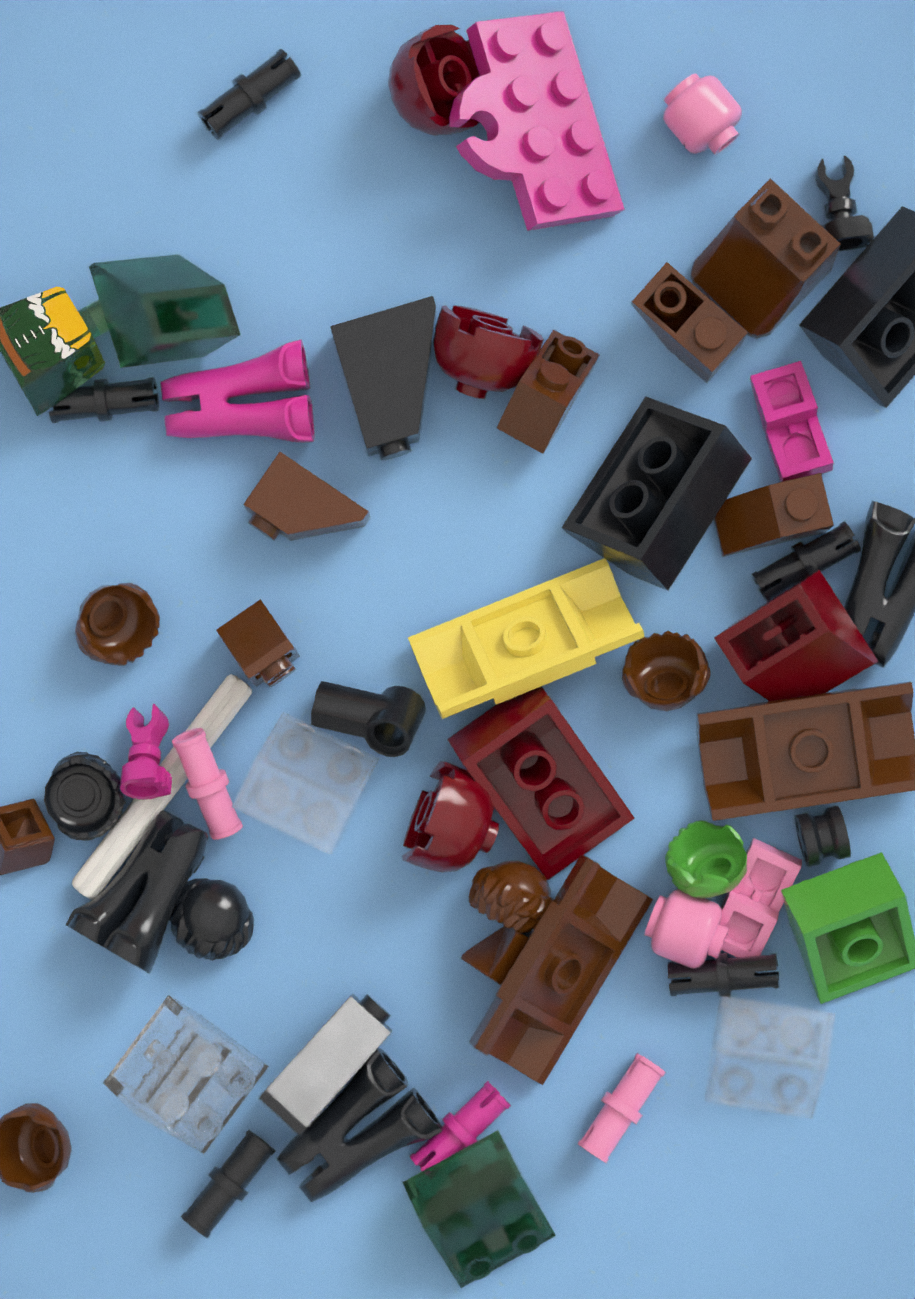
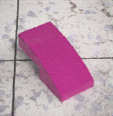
[750,361,834,482]

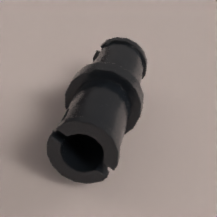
[197,49,301,140]
[47,377,159,423]
[751,521,862,602]
[668,953,780,997]
[181,1130,275,1238]

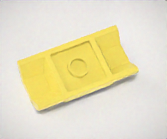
[408,558,645,719]

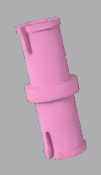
[172,728,243,840]
[577,1053,666,1163]

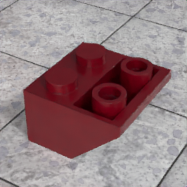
[714,570,878,701]

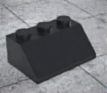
[799,206,915,408]
[561,397,752,591]

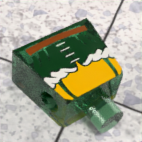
[0,287,120,416]

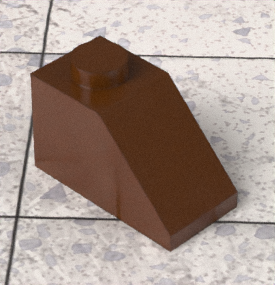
[243,452,370,541]
[714,473,834,557]

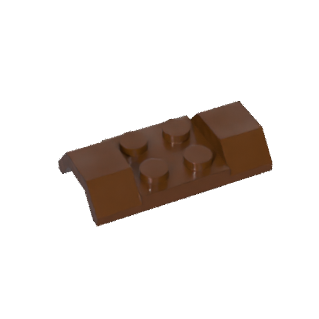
[697,681,915,821]
[469,855,653,1085]

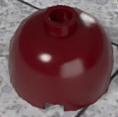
[388,24,480,136]
[433,305,544,399]
[402,761,499,872]

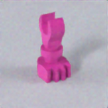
[120,704,172,800]

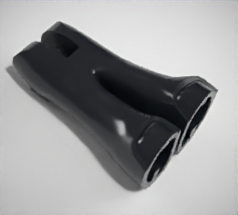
[844,501,915,668]
[66,811,208,974]
[277,1048,443,1202]

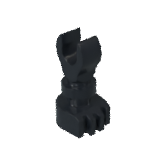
[815,156,874,251]

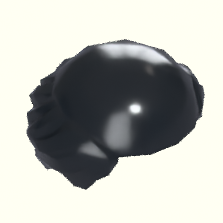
[44,752,126,841]
[169,878,254,961]

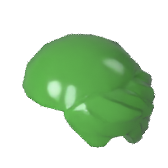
[665,820,747,898]

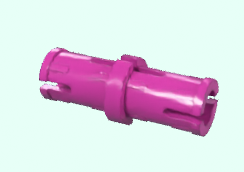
[409,1081,511,1182]

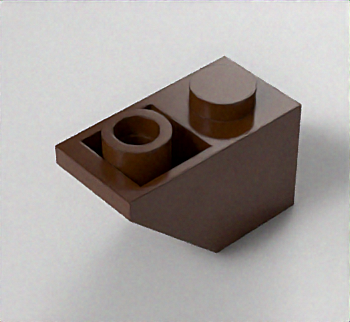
[631,262,748,383]
[496,330,600,454]
[216,599,300,687]

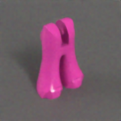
[160,340,315,443]

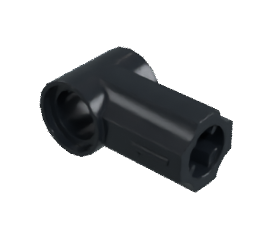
[311,681,426,757]

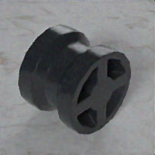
[795,806,851,867]

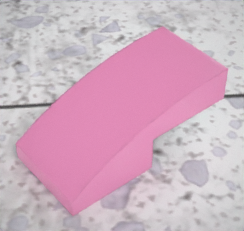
[720,838,802,958]

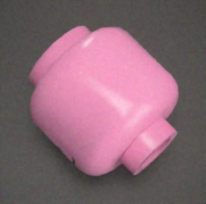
[663,73,742,155]
[644,889,729,969]

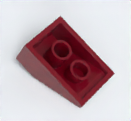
[447,686,635,880]

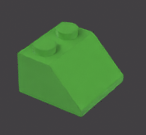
[781,852,915,1004]

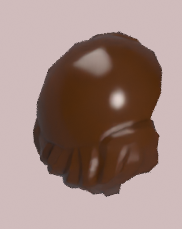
[75,583,160,666]
[622,631,711,712]
[469,860,553,933]
[0,1103,72,1193]

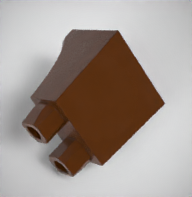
[690,178,841,338]

